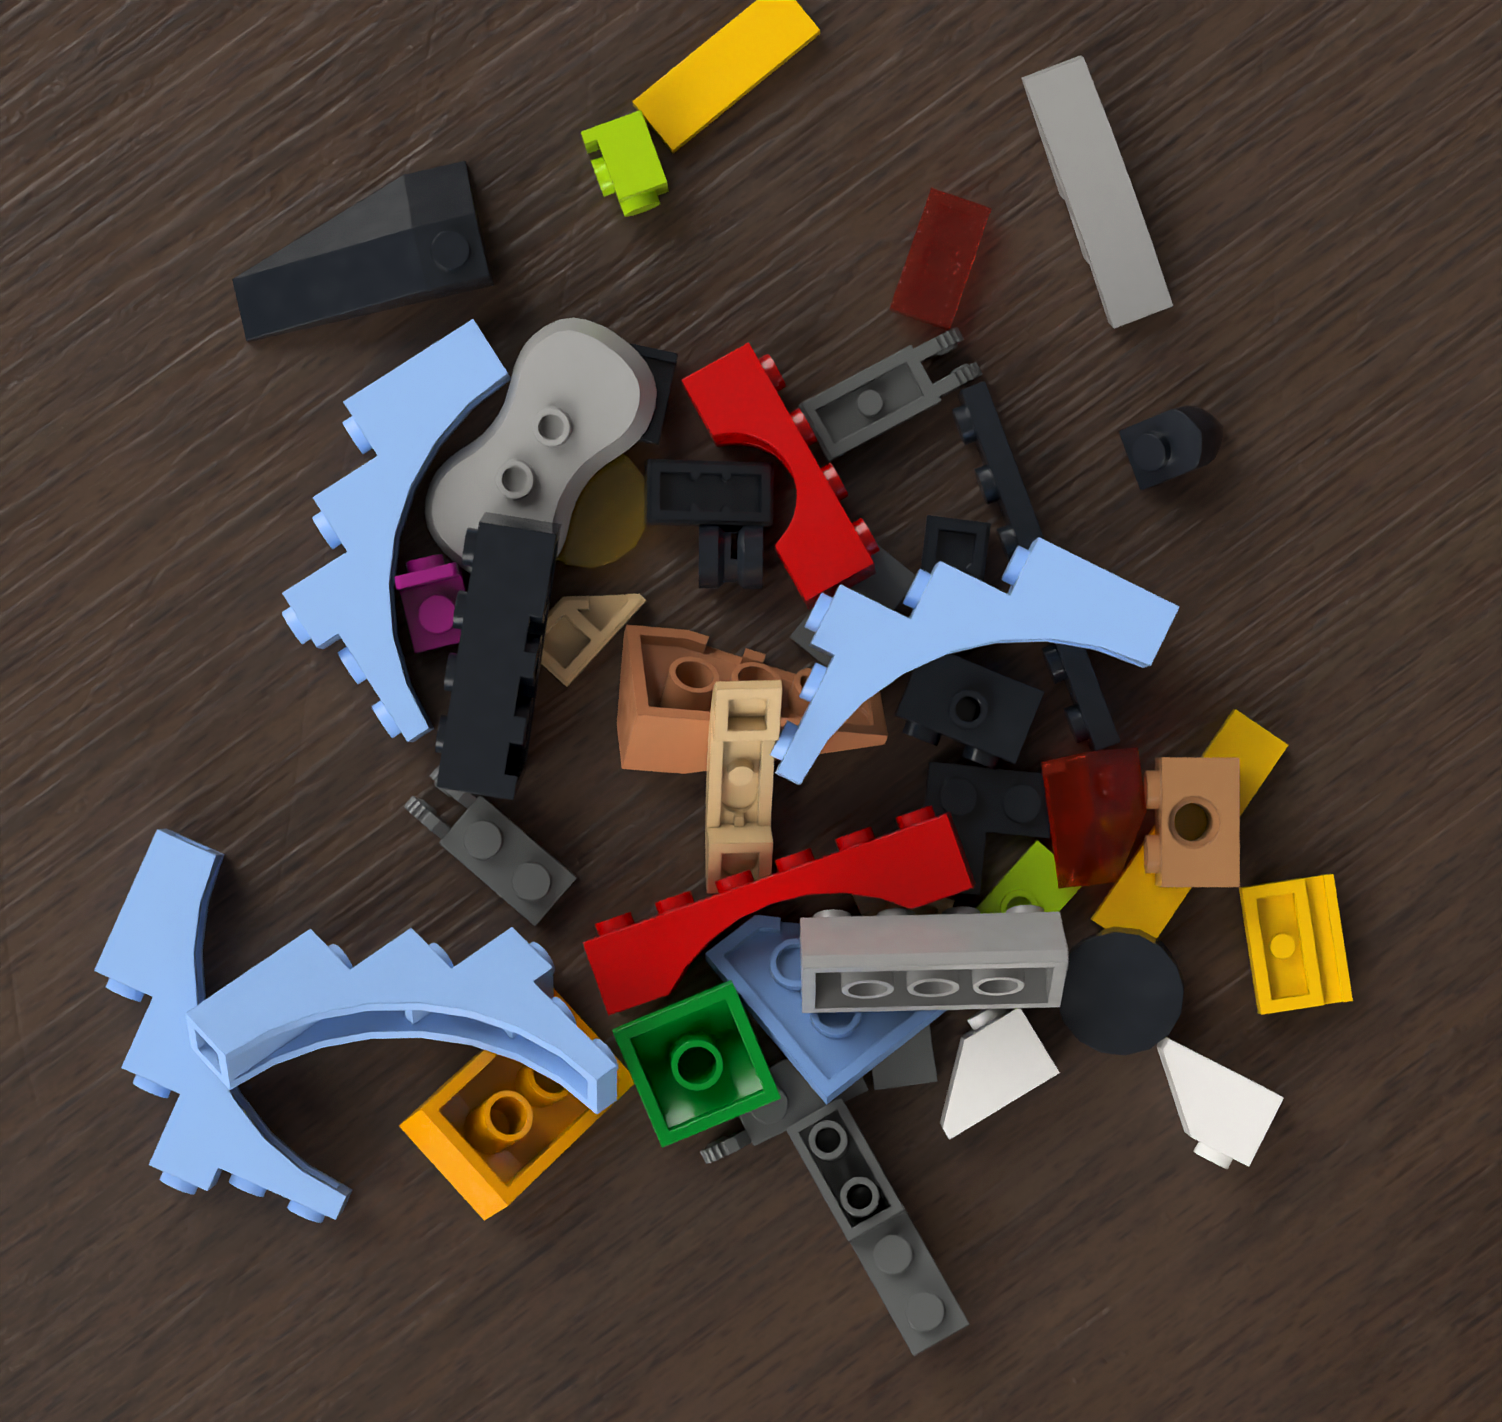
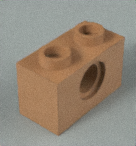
[1144,757,1240,887]

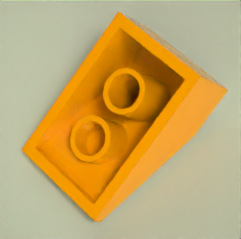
[399,988,635,1221]

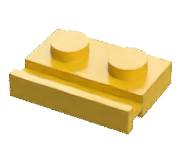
[1239,874,1353,1015]

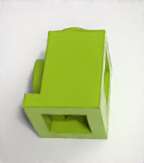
[581,110,669,217]

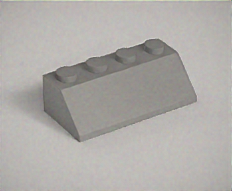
[800,905,1068,1013]

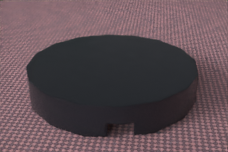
[1059,926,1185,1056]

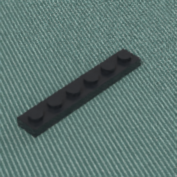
[952,381,1120,752]

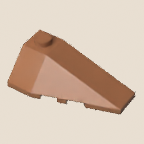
[617,625,888,774]

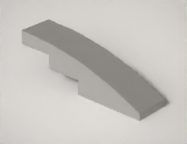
[1021,55,1173,328]

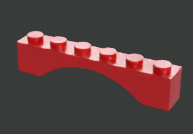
[583,805,976,1016]

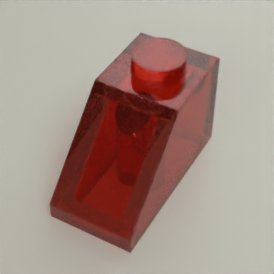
[1041,747,1147,889]

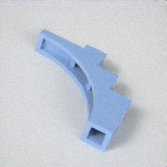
[282,319,511,742]
[770,537,1179,784]
[94,829,353,1223]
[186,927,618,1114]

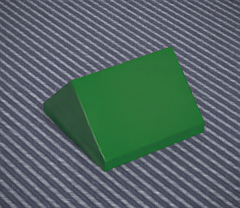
[612,980,781,1148]

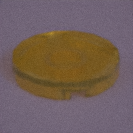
[557,454,647,569]

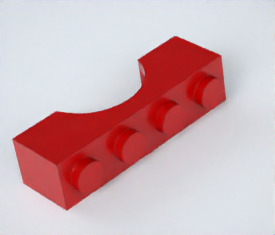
[682,342,880,611]

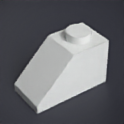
[940,1008,1060,1140]
[1157,1037,1284,1169]

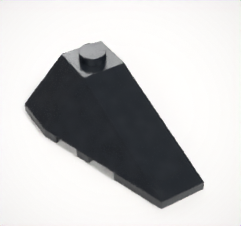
[232,161,494,342]

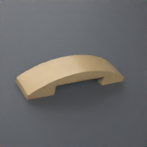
[705,680,782,893]

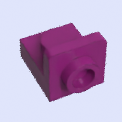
[394,554,467,654]

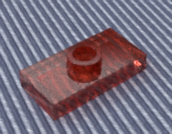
[889,188,992,331]

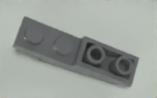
[785,1097,970,1356]

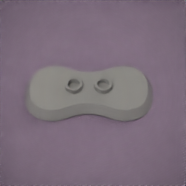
[424,317,657,574]

